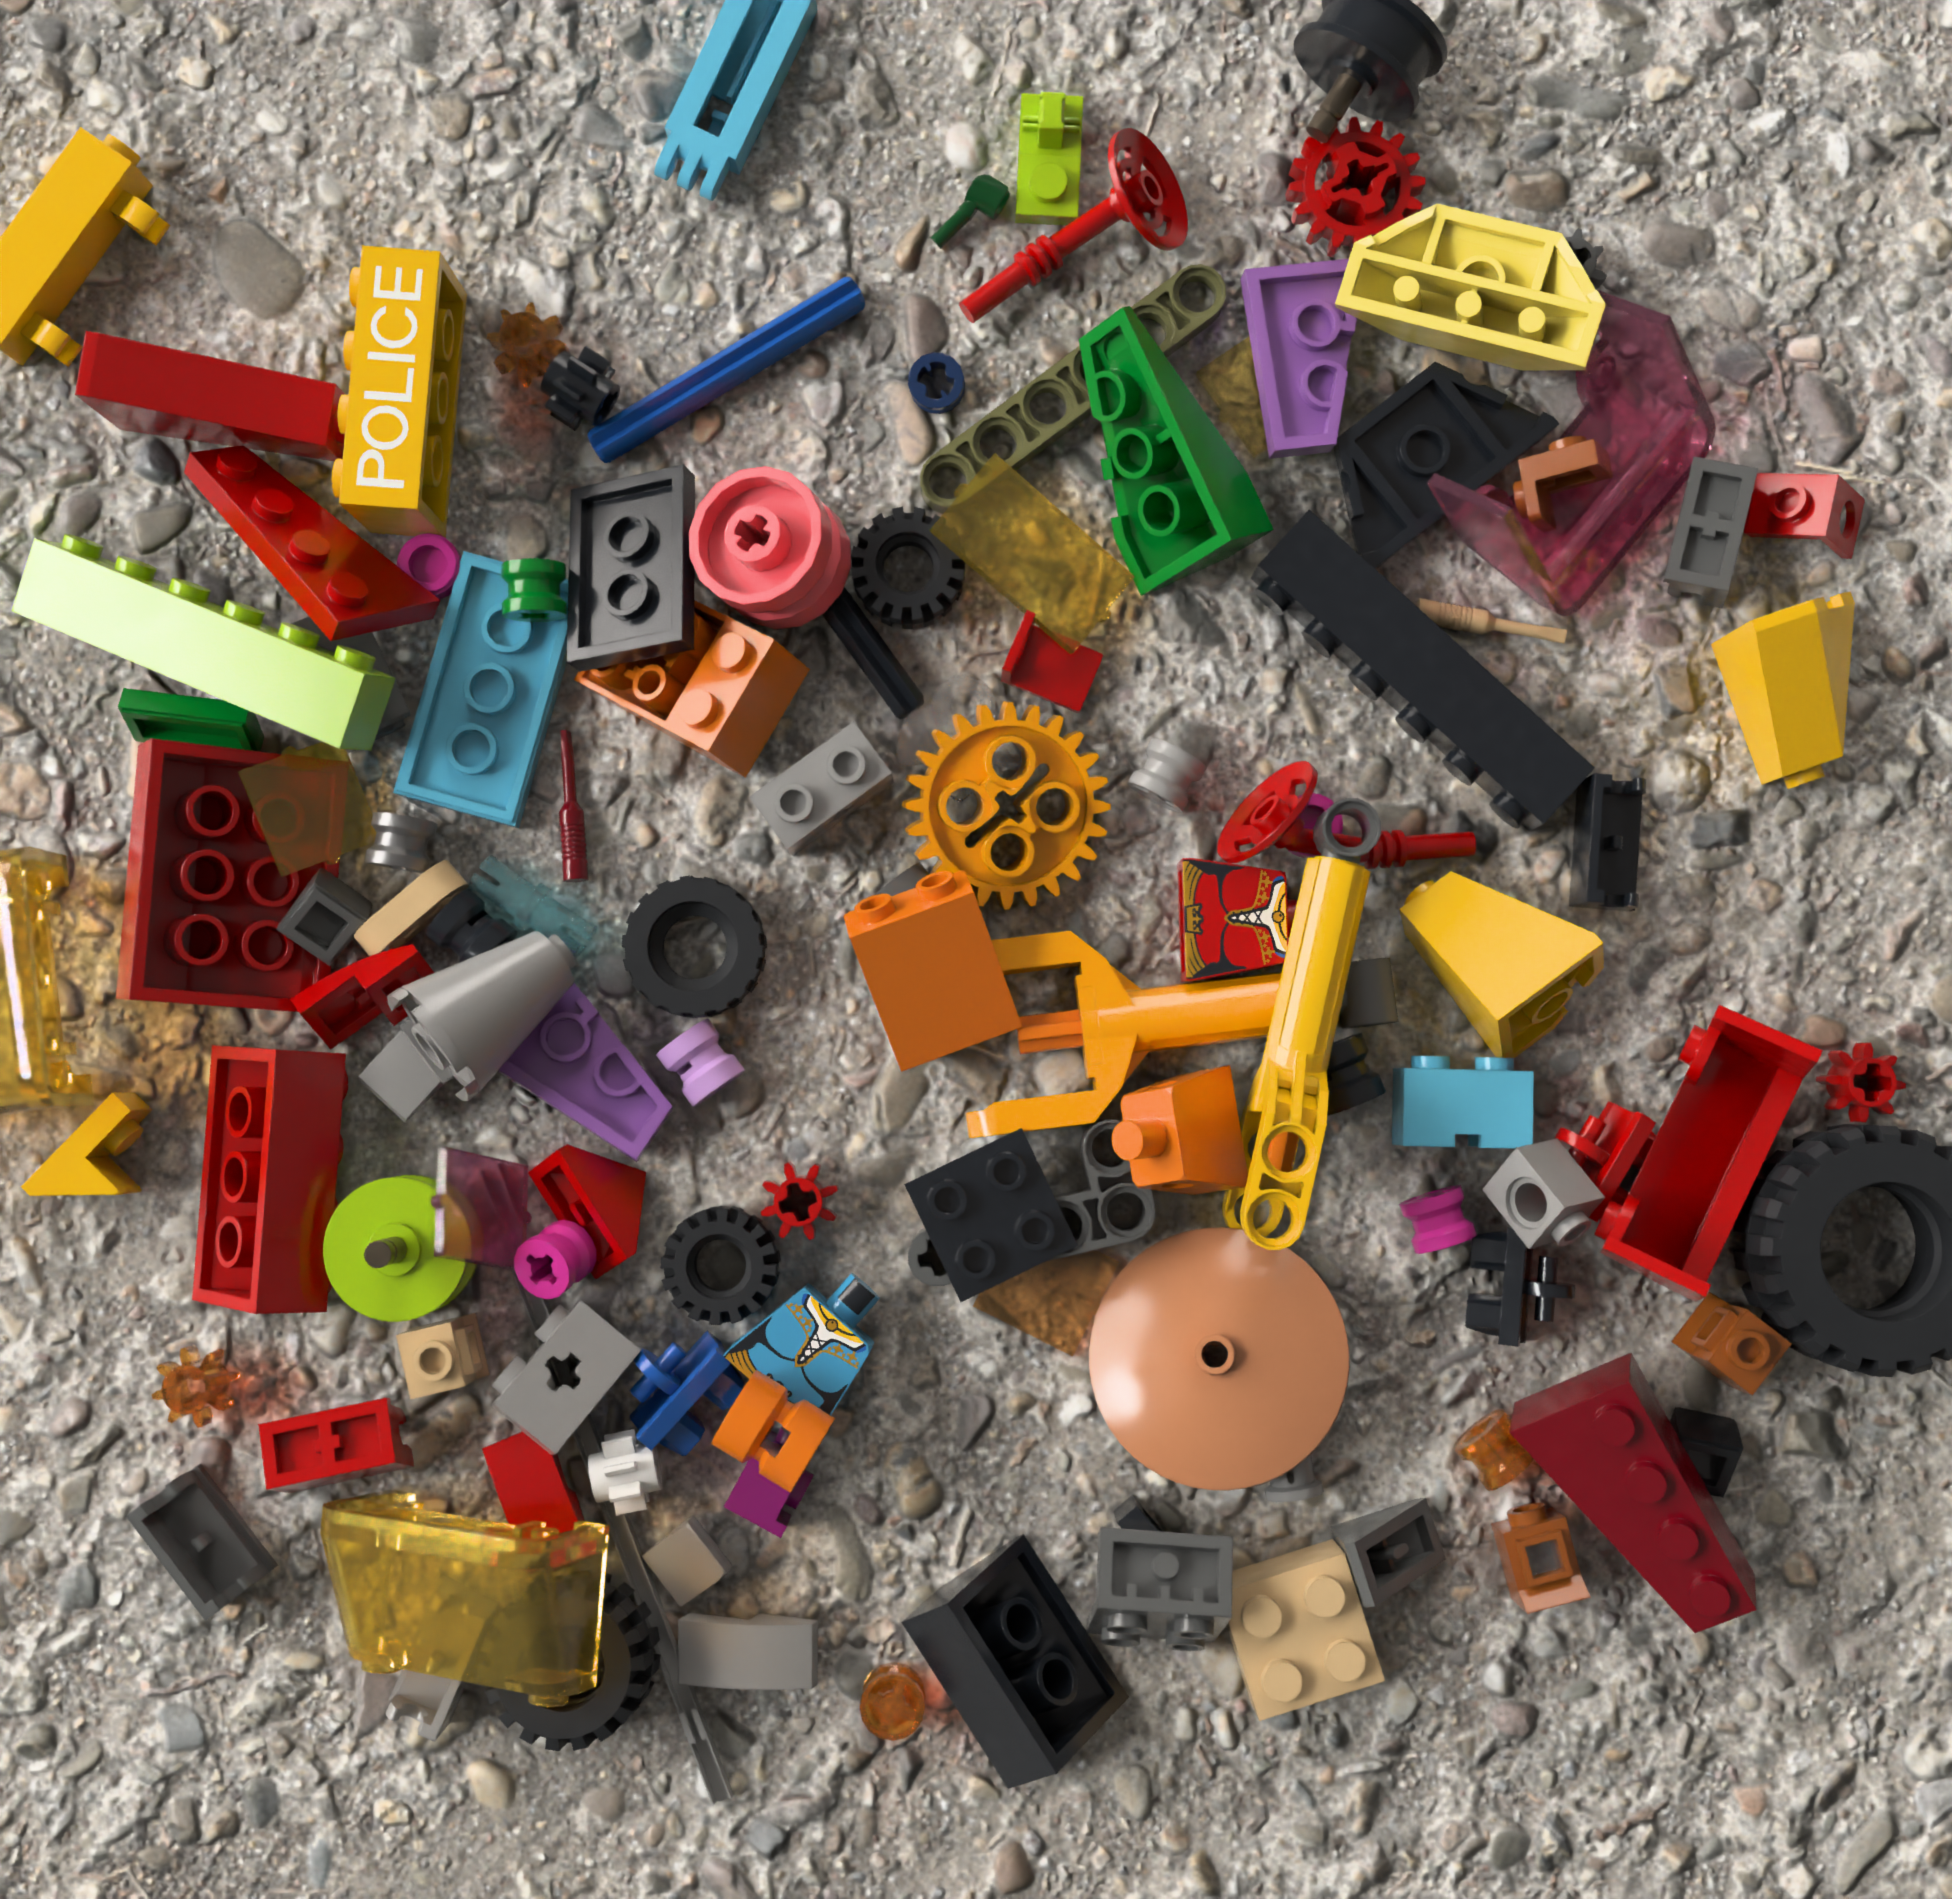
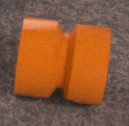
[711,1370,835,1493]

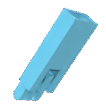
[654,0,818,201]

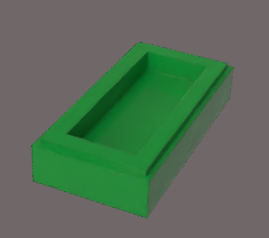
[118,688,265,751]

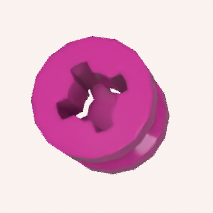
[1399,1185,1477,1254]
[514,1220,596,1299]

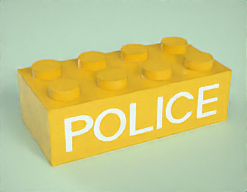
[332,245,467,538]

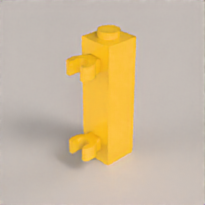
[0,127,170,367]

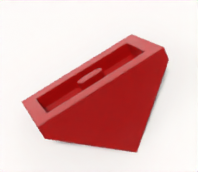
[528,1144,646,1280]

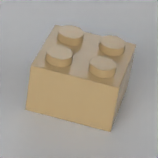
[1226,1539,1385,1721]

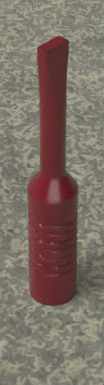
[559,730,589,882]

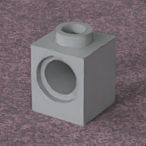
[1482,1139,1605,1249]

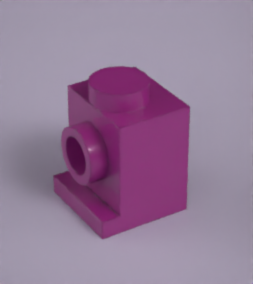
[724,1427,814,1538]

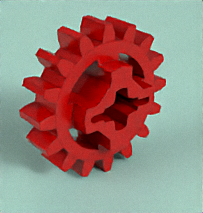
[1285,117,1426,257]

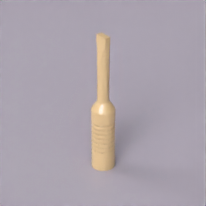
[1416,598,1567,644]

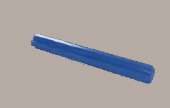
[587,276,865,463]

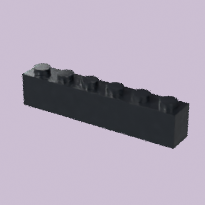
[1250,509,1595,831]

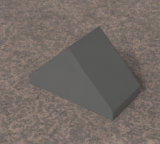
[1330,1498,1446,1608]

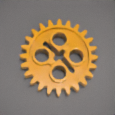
[902,701,1111,910]

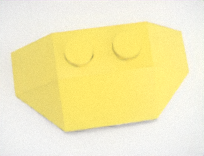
[1335,204,1606,371]

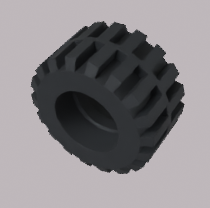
[482,1569,661,1751]

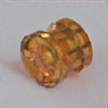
[1453,1409,1534,1491]
[860,1662,926,1741]

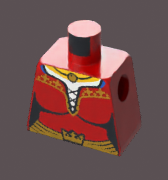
[1177,858,1298,983]

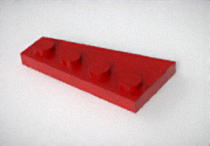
[184,445,441,641]

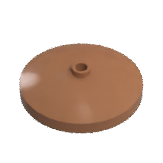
[1089,1227,1350,1491]

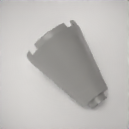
[387,931,577,1102]

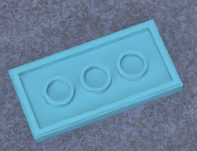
[393,551,568,829]

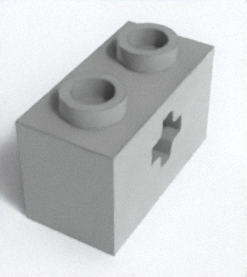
[749,721,894,856]
[491,1300,641,1455]

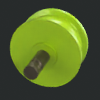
[323,1175,480,1322]

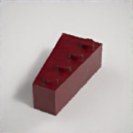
[1509,1353,1757,1633]

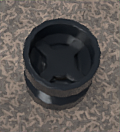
[426,888,518,963]
[1327,1032,1386,1116]

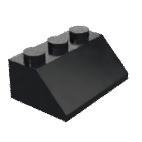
[901,1534,1129,1789]

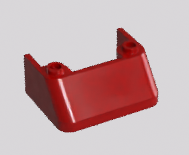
[1594,1005,1823,1302]

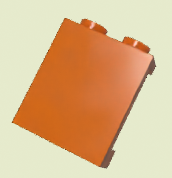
[843,871,1022,1072]

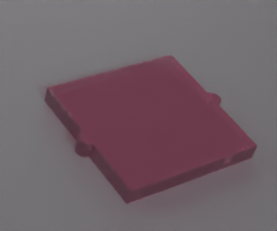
[431,1147,532,1271]

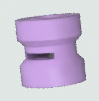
[656,1018,745,1107]

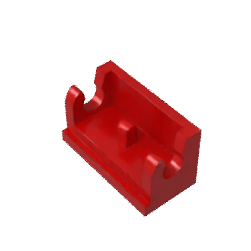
[258,1397,414,1493]

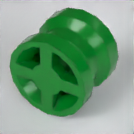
[501,558,567,622]

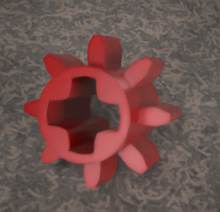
[1816,1042,1906,1123]
[760,1161,839,1240]

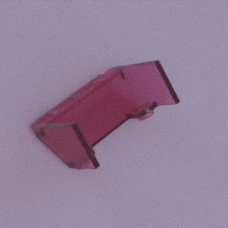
[1427,289,1716,616]

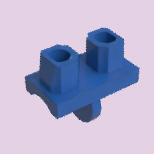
[629,1330,745,1456]

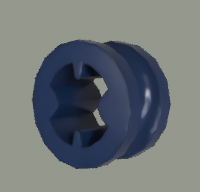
[908,352,965,414]

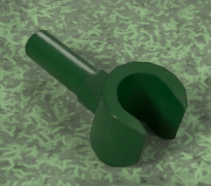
[930,175,1010,249]

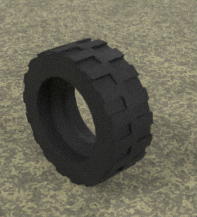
[622,876,767,1018]

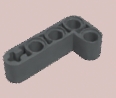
[908,1119,1156,1286]

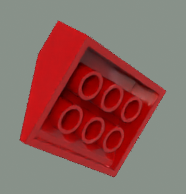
[116,738,348,1012]

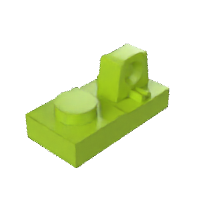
[1015,92,1083,225]

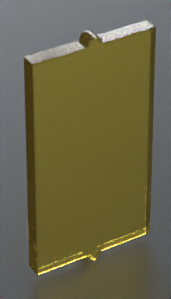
[929,453,1135,654]

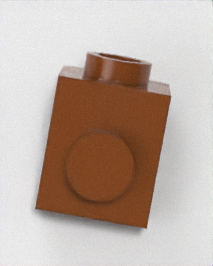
[1513,436,1613,533]

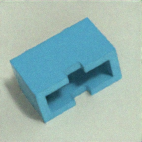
[1392,1056,1534,1149]

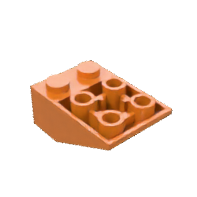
[574,600,810,778]

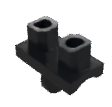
[1465,1227,1576,1347]

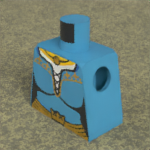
[723,1273,880,1415]

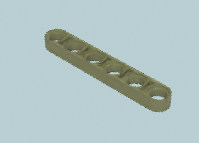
[920,264,1226,514]

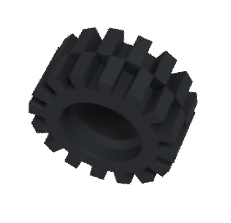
[851,507,965,629]
[660,1206,781,1325]

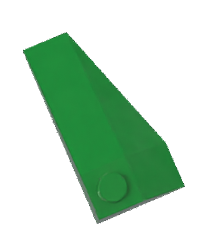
[1079,306,1274,596]

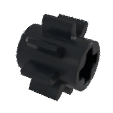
[540,346,620,431]

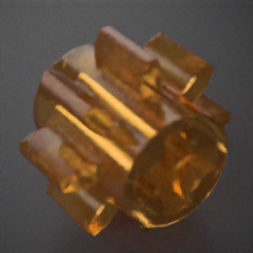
[487,302,570,388]
[152,1344,240,1428]

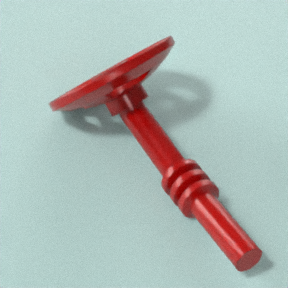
[959,128,1188,323]
[1217,761,1476,869]

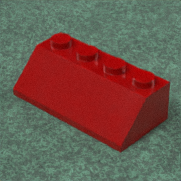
[192,1045,348,1314]

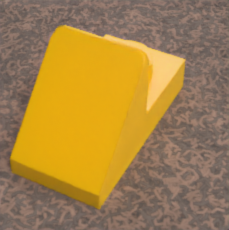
[21,1092,152,1196]

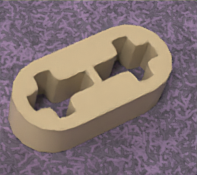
[354,860,469,956]

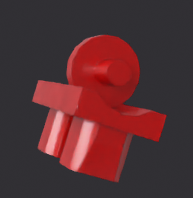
[1554,1101,1656,1222]

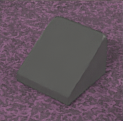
[276,868,373,966]

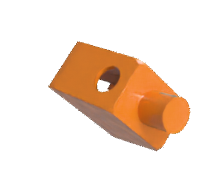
[1112,1065,1248,1195]

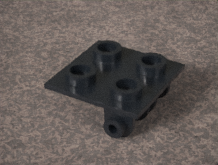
[904,1128,1078,1302]

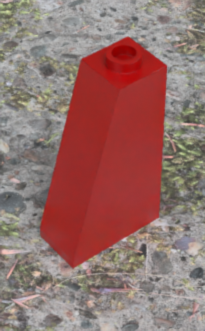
[75,331,345,461]

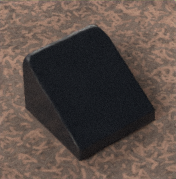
[1670,1407,1744,1498]

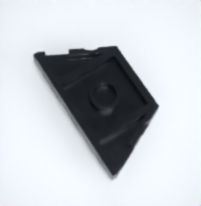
[1334,362,1559,569]

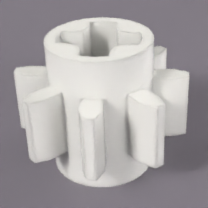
[588,1429,663,1516]

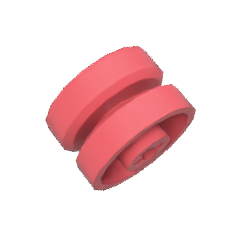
[689,466,851,630]

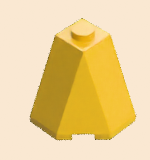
[1711,591,1855,789]
[1399,871,1604,1058]

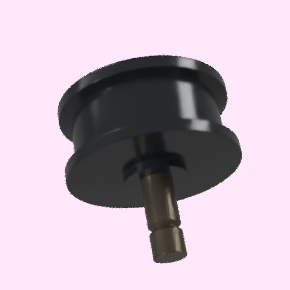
[1293,0,1448,143]

